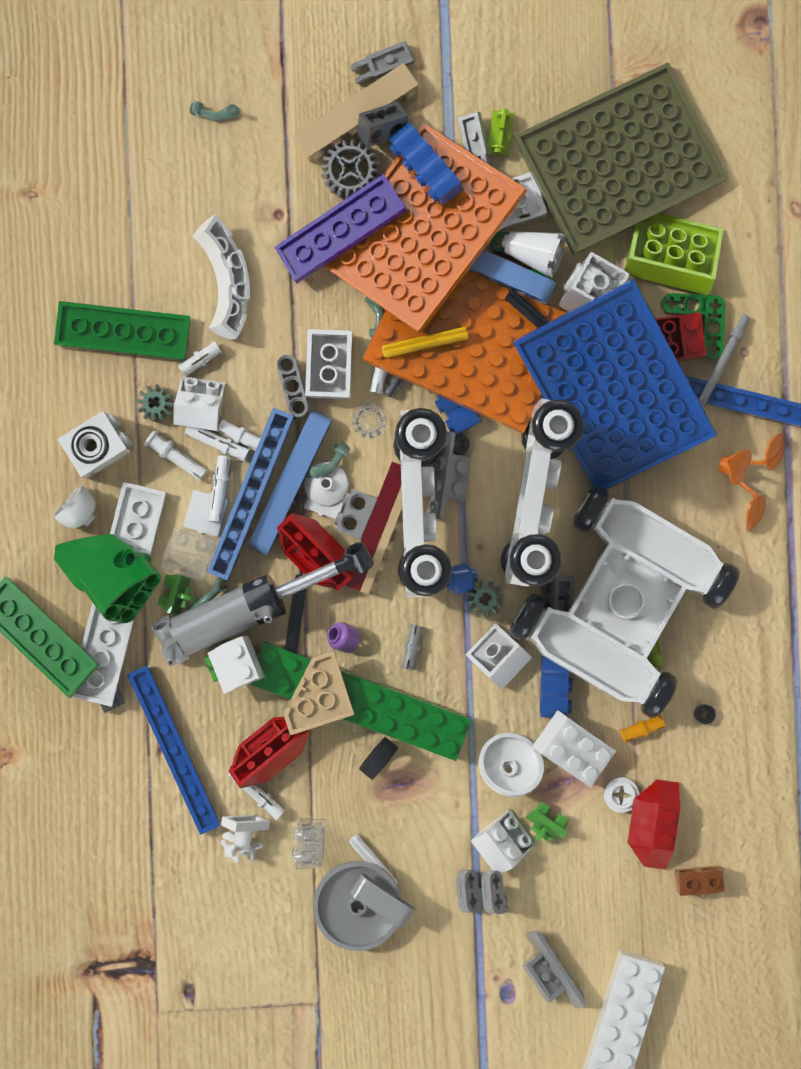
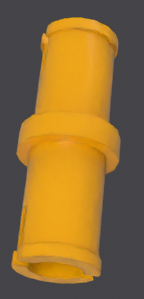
[619,714,666,743]

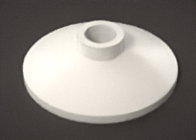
[304,462,348,506]

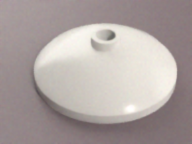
[478,733,544,797]

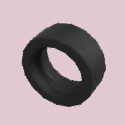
[359,737,398,780]

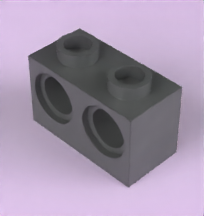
[357,102,408,148]
[540,573,574,612]

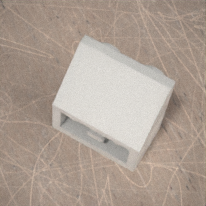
[173,377,225,431]
[471,809,536,874]

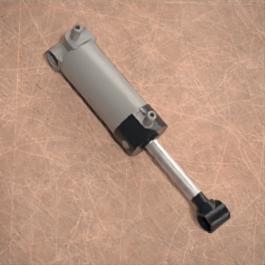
[152,542,374,666]

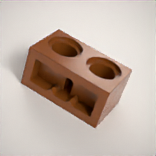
[675,866,725,896]

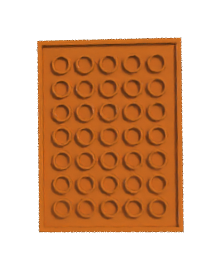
[323,123,527,334]
[362,270,567,434]

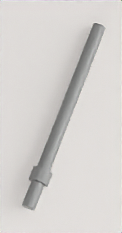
[699,314,750,409]

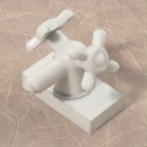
[221,815,270,863]

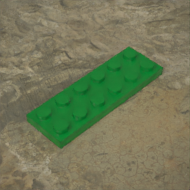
[54,301,191,360]
[0,576,100,698]

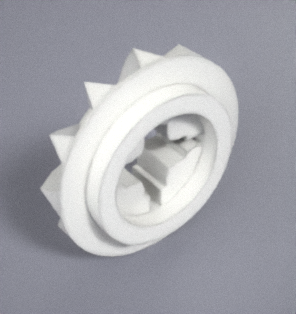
[603,777,639,813]

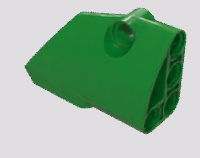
[54,534,161,623]

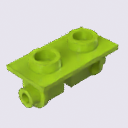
[488,108,515,157]

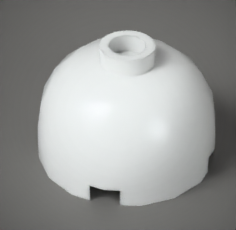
[53,485,96,529]

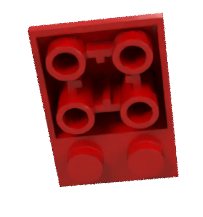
[655,312,706,362]

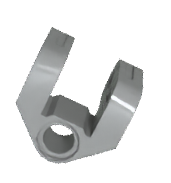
[456,869,509,914]

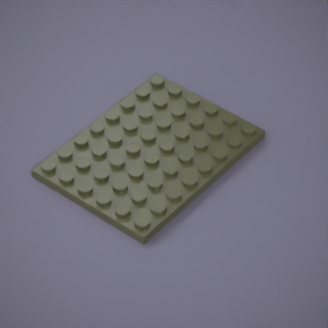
[513,62,728,255]

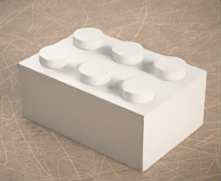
[305,329,353,400]
[532,710,616,788]

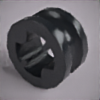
[453,434,470,454]
[694,704,716,724]

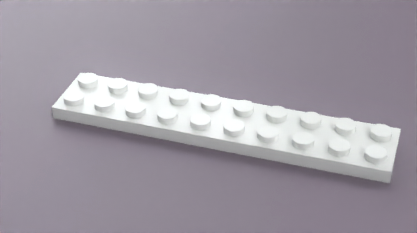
[73,482,167,707]

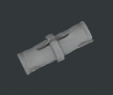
[401,624,424,670]

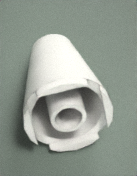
[502,231,566,278]

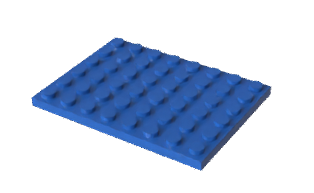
[513,278,717,490]

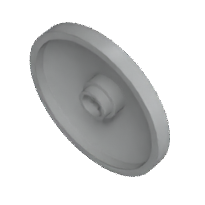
[313,861,401,951]

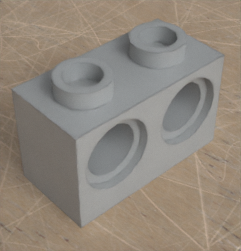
[334,489,377,540]

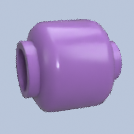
[327,622,360,653]

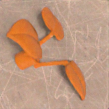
[718,433,785,532]

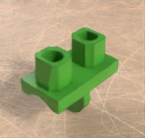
[157,574,196,615]
[526,802,569,842]

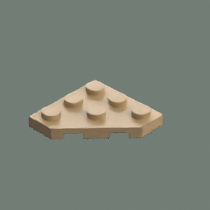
[284,650,354,735]

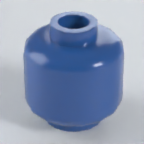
[447,563,478,594]

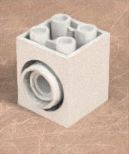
[558,252,630,312]
[57,411,133,479]

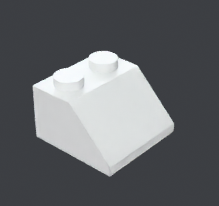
[466,623,532,689]
[208,636,265,694]

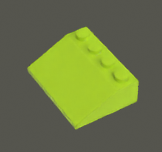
[624,213,724,295]

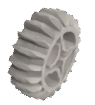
[321,140,380,198]

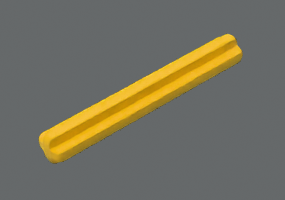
[382,327,468,358]

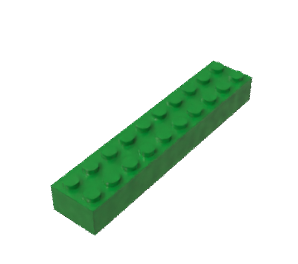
[250,641,472,761]

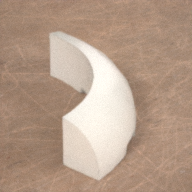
[192,215,250,339]

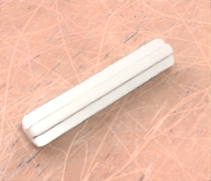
[349,834,398,884]

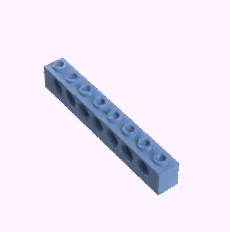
[207,408,295,580]

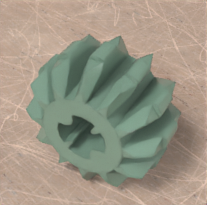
[136,384,174,422]
[466,580,504,618]

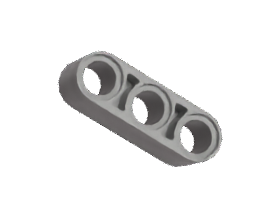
[277,355,309,419]
[349,874,415,929]

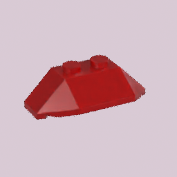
[277,513,354,591]
[229,717,310,788]
[627,779,681,870]

